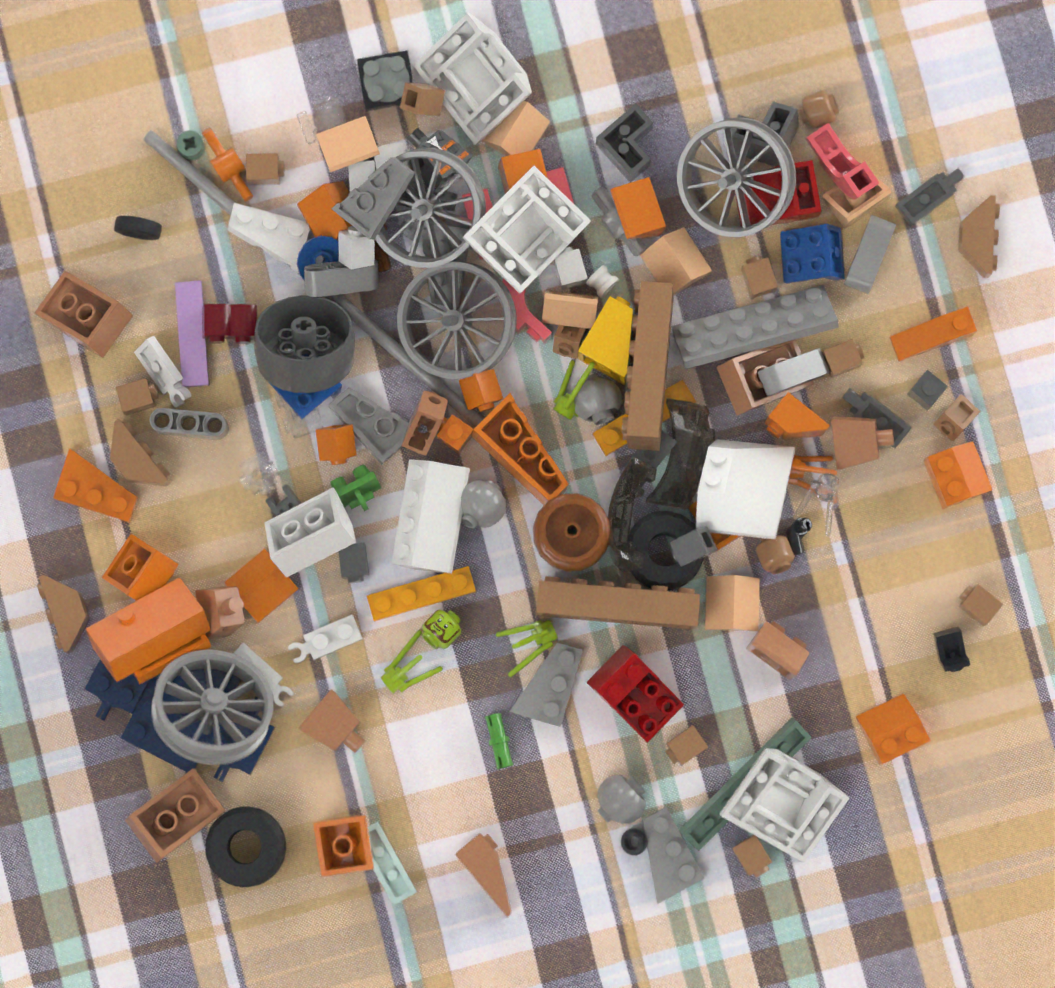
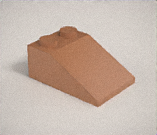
[35,271,133,358]
[717,339,814,416]
[746,621,810,680]
[125,768,225,863]
[455,833,512,917]

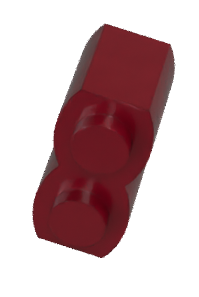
[202,304,257,344]

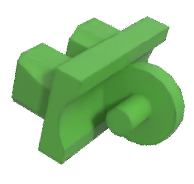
[330,465,382,511]

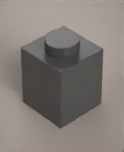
[907,370,948,411]
[670,526,718,567]
[338,543,369,583]

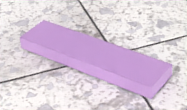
[175,281,209,387]

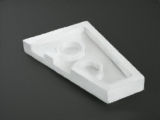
[227,203,310,273]

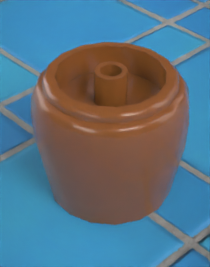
[533,493,611,572]

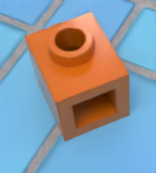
[458,369,503,412]
[437,414,473,454]
[315,424,357,465]

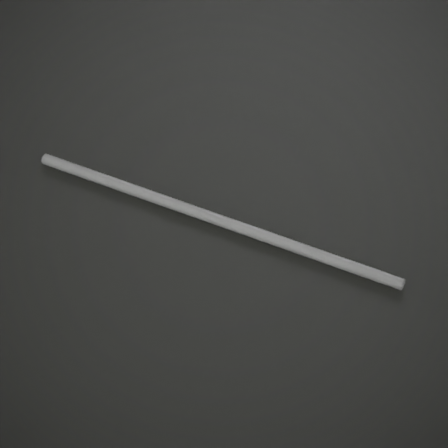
[143,130,484,427]

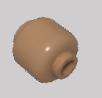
[799,91,839,129]
[756,535,795,574]

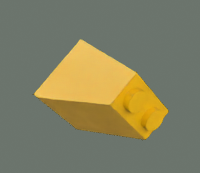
[578,296,633,385]

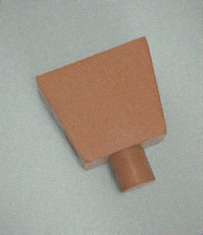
[401,391,448,456]
[831,416,894,470]
[195,587,244,639]
[298,689,365,753]

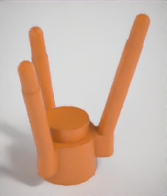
[788,455,839,502]

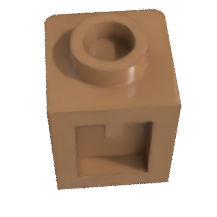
[553,325,587,359]
[934,394,981,441]

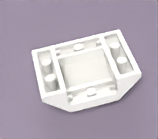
[413,13,532,145]
[462,166,591,294]
[696,439,795,539]
[720,748,849,863]

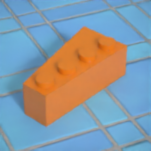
[472,393,569,505]

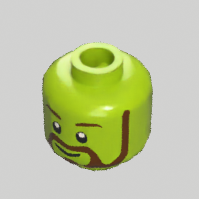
[422,610,461,650]

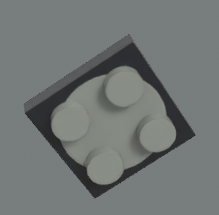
[356,50,414,111]

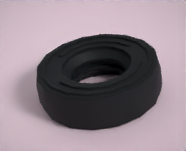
[114,216,162,240]

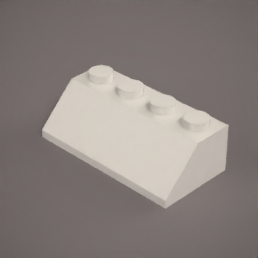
[391,459,470,573]

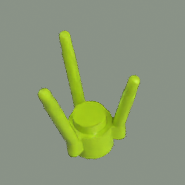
[553,360,595,420]
[496,620,558,677]
[380,630,443,694]

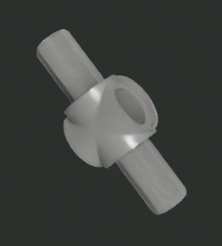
[592,187,647,257]

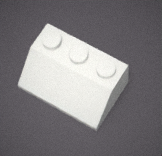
[264,488,356,577]

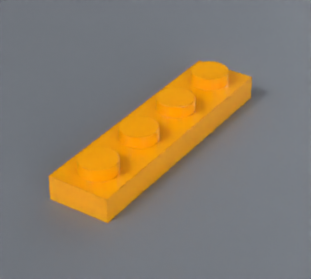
[592,379,696,456]
[366,566,476,622]

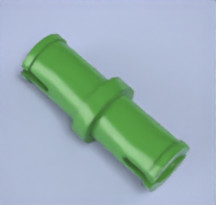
[485,713,513,769]

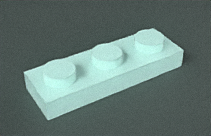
[368,822,417,906]

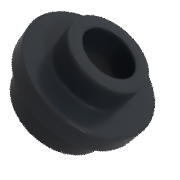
[621,828,648,855]

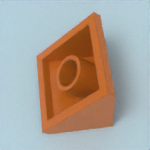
[498,149,548,194]
[610,177,666,239]
[297,181,352,241]
[224,548,299,623]

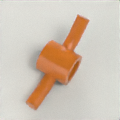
[202,128,253,202]

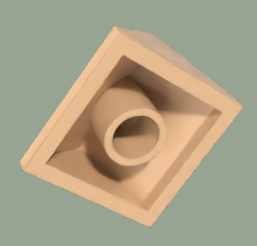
[481,101,550,156]
[316,116,380,172]
[822,176,892,229]
[640,227,712,296]
[542,290,598,329]
[705,575,760,631]

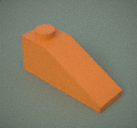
[890,306,977,362]

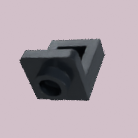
[933,627,971,672]

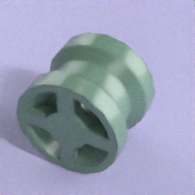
[177,131,205,160]

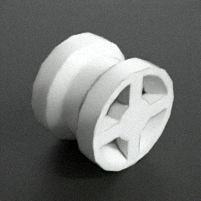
[586,265,619,298]

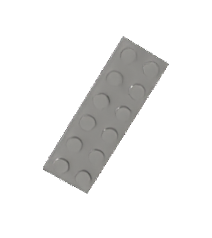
[671,285,839,369]

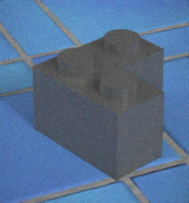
[730,101,799,167]
[596,103,653,183]

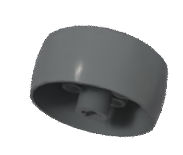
[254,295,355,393]

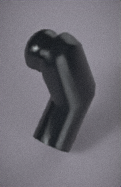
[787,518,812,556]

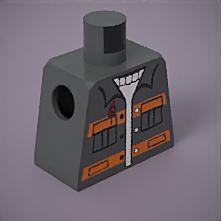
[407,128,473,193]

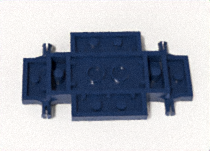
[84,659,276,782]

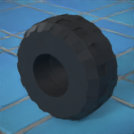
[624,511,704,591]
[205,806,286,887]

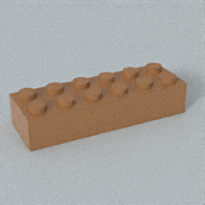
[622,281,674,451]
[536,576,700,630]

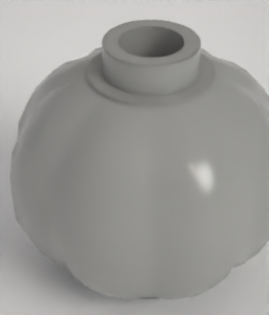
[574,374,622,425]
[461,480,506,528]
[597,775,646,824]

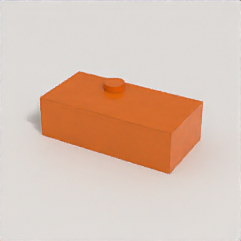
[86,577,211,682]

